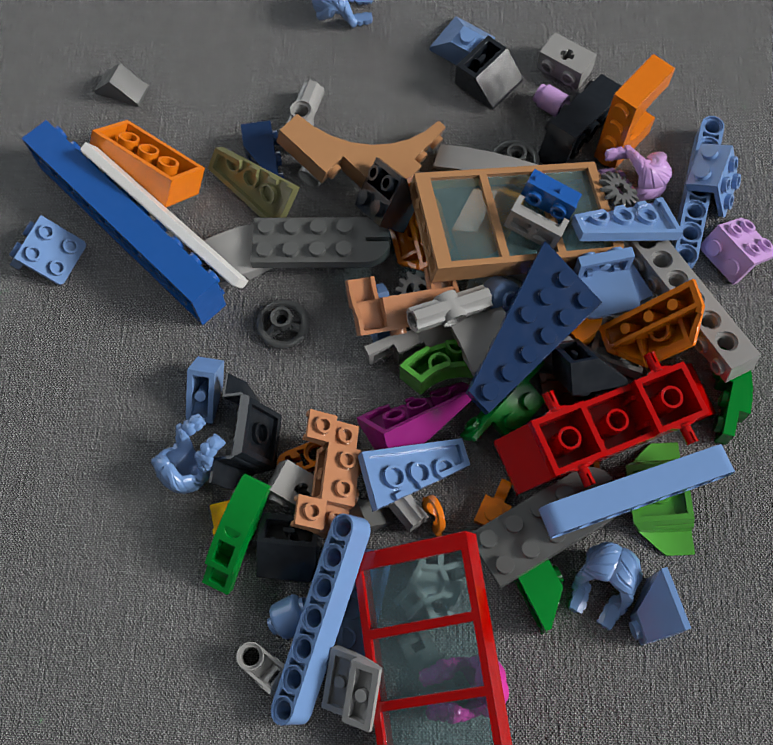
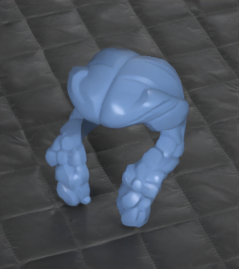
[312,0,374,28]
[151,414,226,494]
[569,542,643,630]

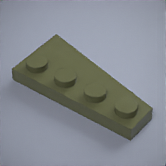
[208,146,300,218]

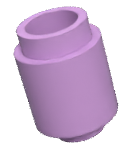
[533,84,571,117]

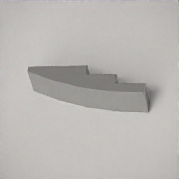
[433,144,537,189]
[364,325,455,365]

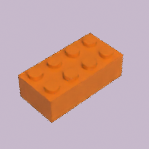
[90,120,205,207]

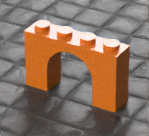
[594,54,675,169]

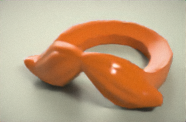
[422,494,446,537]

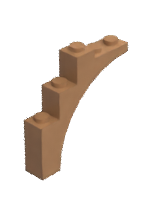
[277,114,446,188]

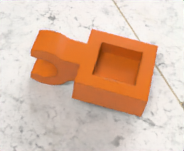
[474,479,512,526]

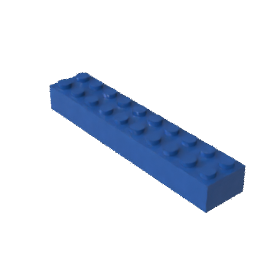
[21,120,226,325]

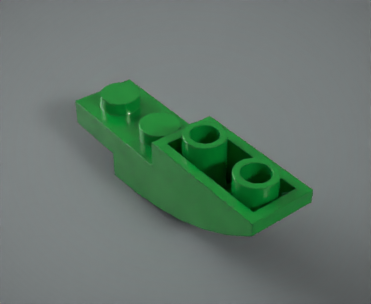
[712,347,753,445]
[202,474,271,595]

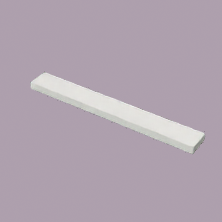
[80,142,248,288]

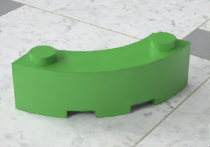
[400,339,474,395]

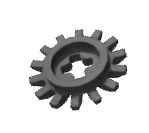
[599,171,639,208]

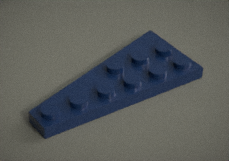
[466,241,602,415]

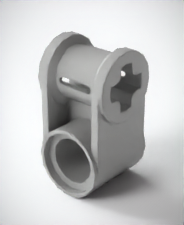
[236,642,285,698]

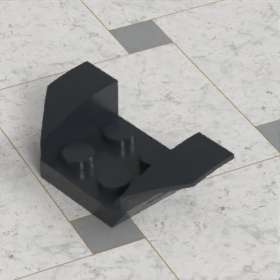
[209,373,282,490]

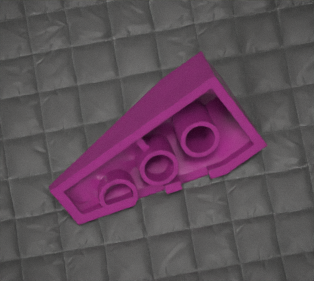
[357,382,471,450]

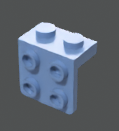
[686,144,741,217]
[9,215,86,285]
[573,247,641,320]

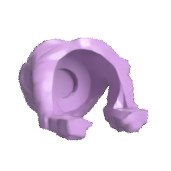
[598,145,672,201]

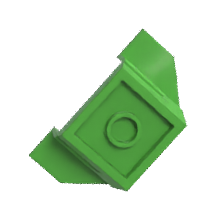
[625,442,695,556]

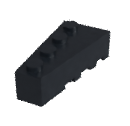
[538,74,621,165]

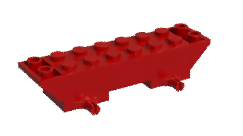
[494,351,716,495]

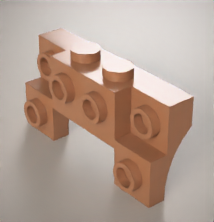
[345,267,460,336]
[291,409,361,539]

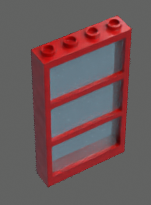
[355,531,512,745]

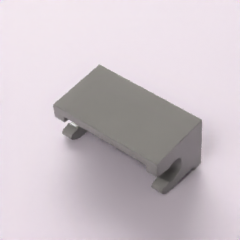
[503,194,569,249]

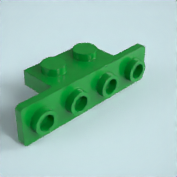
[460,360,545,442]

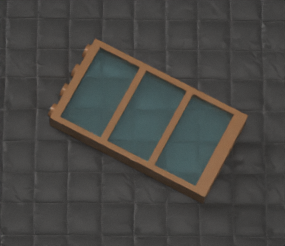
[409,162,624,282]

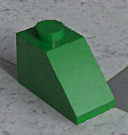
[514,560,564,635]

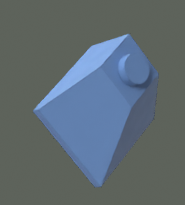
[429,16,495,65]
[629,567,691,646]

